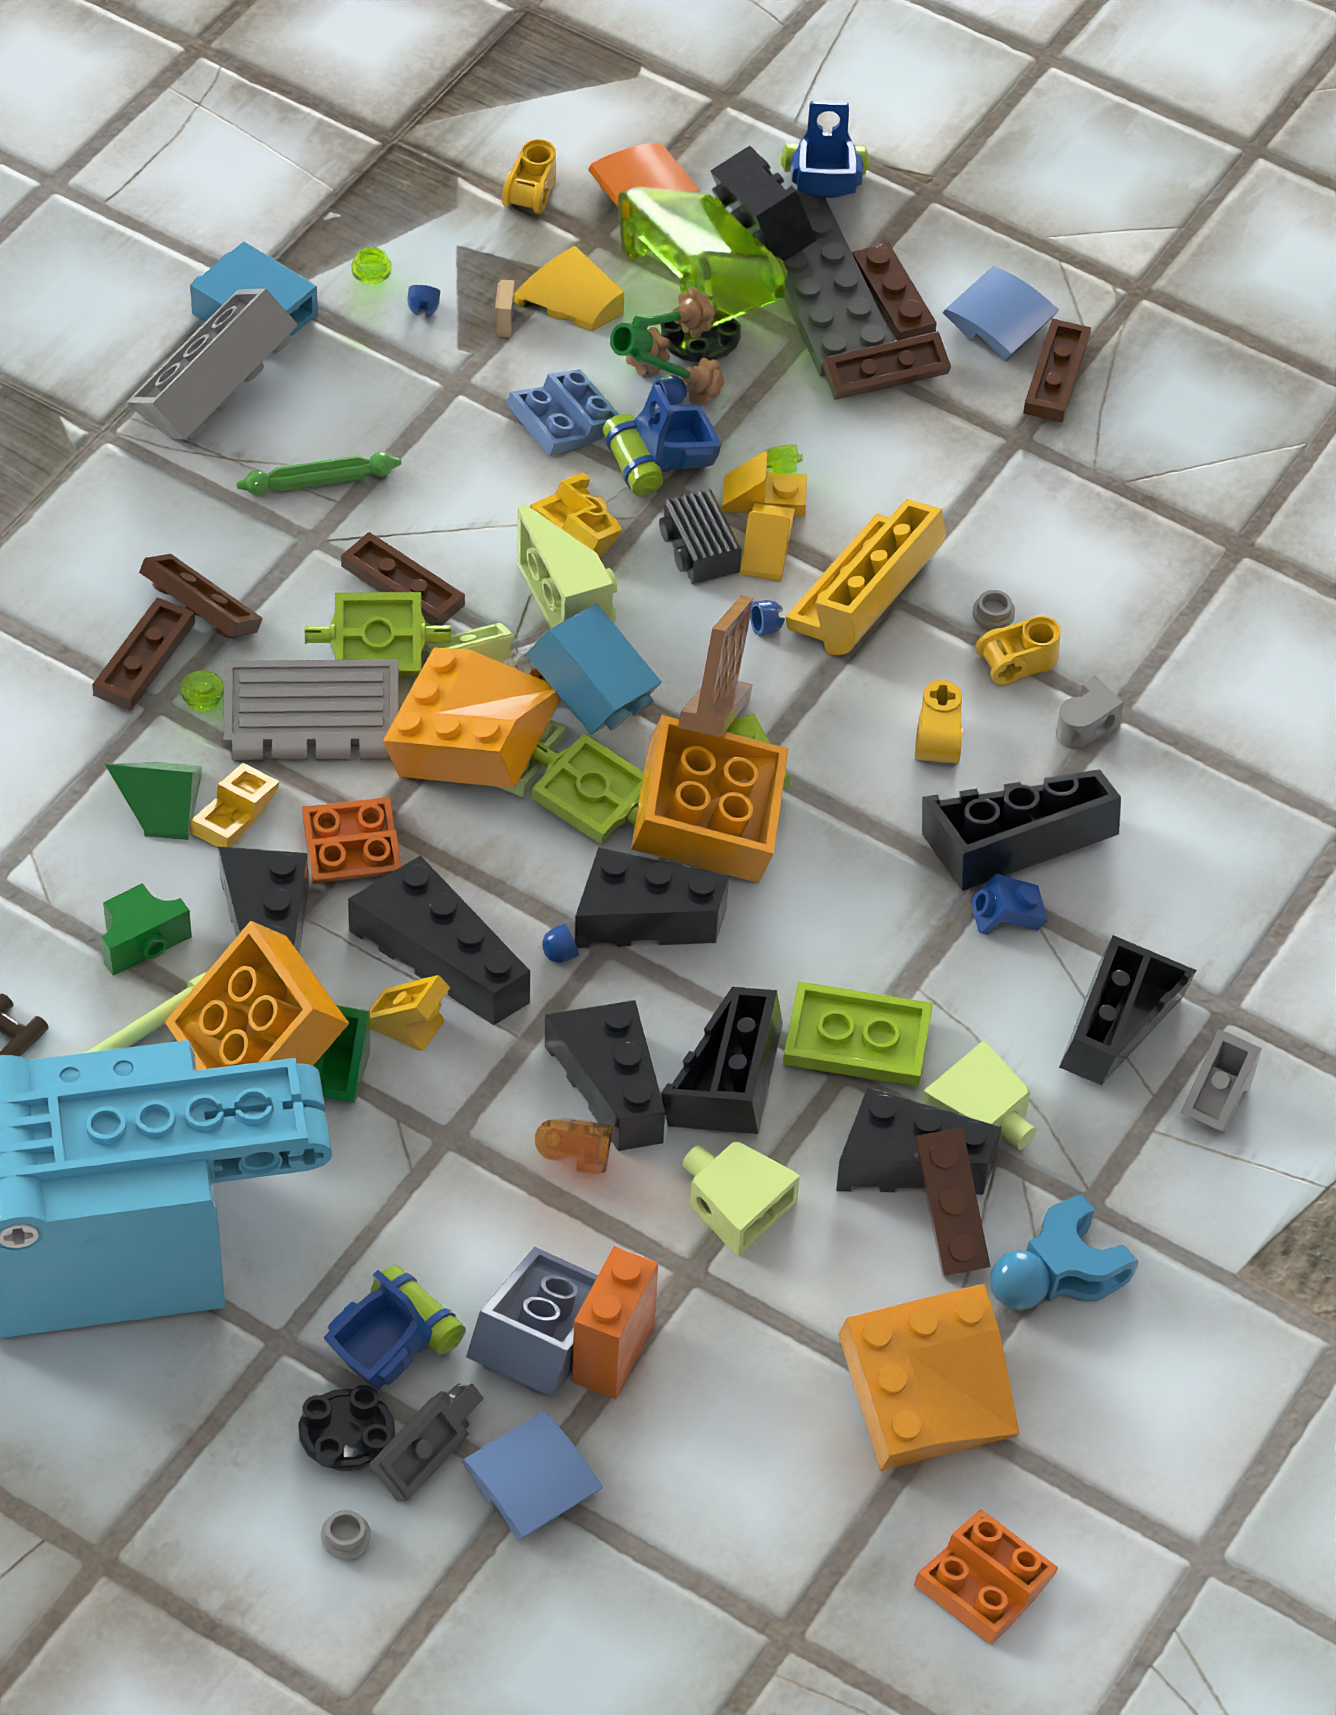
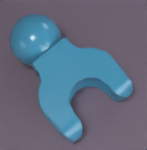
[990,1195,1139,1310]

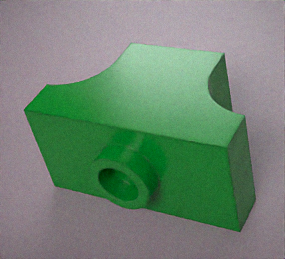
[101,883,192,976]

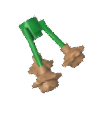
[610,287,724,405]

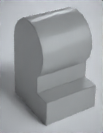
[1056,676,1124,749]

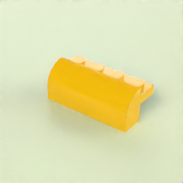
[785,498,946,655]

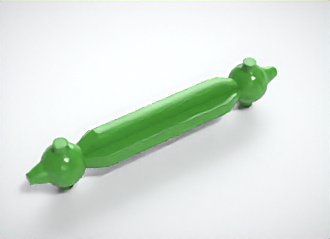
[236,452,402,495]

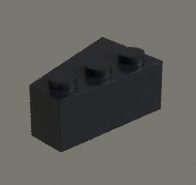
[710,145,817,266]
[218,846,309,954]
[575,847,729,948]
[1059,935,1197,1085]
[661,987,783,1134]
[544,1000,665,1151]
[836,1087,1001,1195]

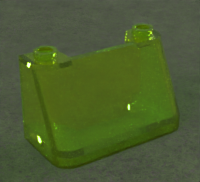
[618,187,787,327]

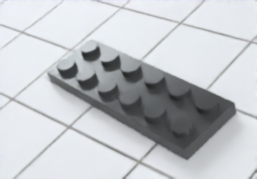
[764,191,894,377]

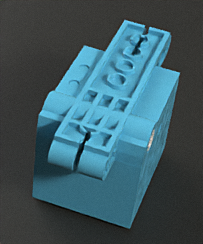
[0,1040,332,1338]

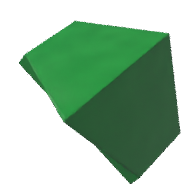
[105,762,202,840]
[313,1005,370,1102]

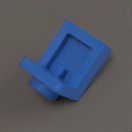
[971,874,1048,935]

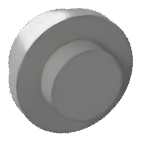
[972,590,1015,630]
[321,1510,371,1559]

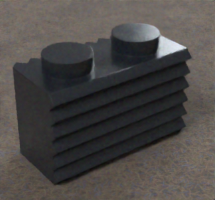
[659,489,742,584]

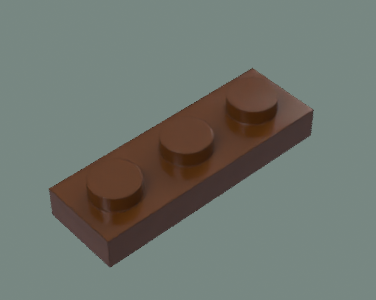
[852,242,937,341]
[1023,318,1091,423]
[822,331,951,400]
[341,532,465,625]
[139,554,263,638]
[92,597,195,711]
[915,1127,991,1276]

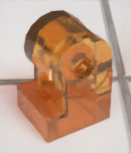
[535,1118,613,1174]

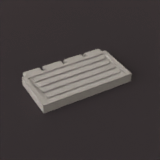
[223,659,399,760]

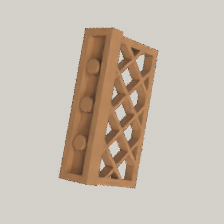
[678,595,754,737]

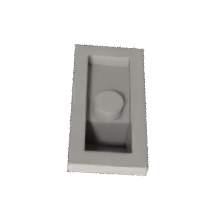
[1180,1029,1262,1132]

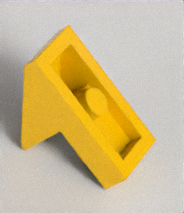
[722,451,807,517]
[740,503,795,581]
[369,975,450,1050]

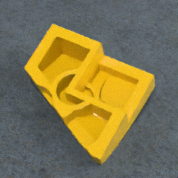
[514,246,624,331]
[530,472,622,557]

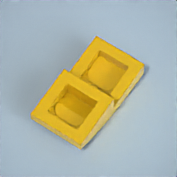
[190,763,279,847]

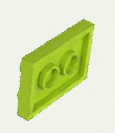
[783,981,933,1087]

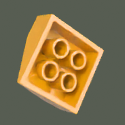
[383,647,561,788]
[631,715,788,883]
[165,921,349,1070]
[838,1284,1020,1471]

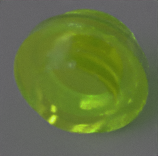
[351,247,391,284]
[764,444,804,473]
[180,670,224,711]

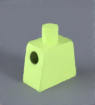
[922,1041,1037,1150]
[682,1142,800,1256]

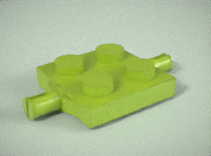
[305,592,451,678]
[530,733,644,845]

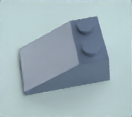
[466,1246,598,1397]

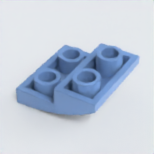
[943,266,1059,361]
[506,369,620,456]
[462,1410,603,1541]

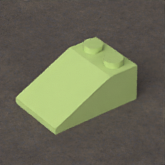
[517,505,617,628]

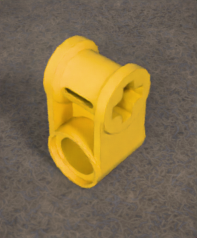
[502,139,556,215]
[975,616,1061,686]
[915,680,963,764]

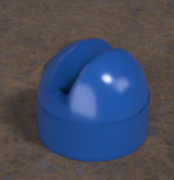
[407,285,441,317]
[653,375,687,406]
[750,600,785,635]
[542,923,579,963]

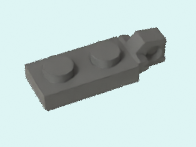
[369,1383,484,1501]

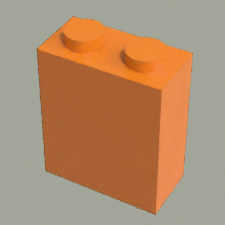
[572,1246,658,1400]

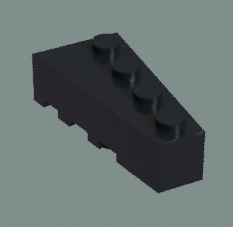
[922,769,1121,891]
[348,855,531,1025]

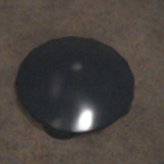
[660,300,741,363]
[298,1385,395,1471]

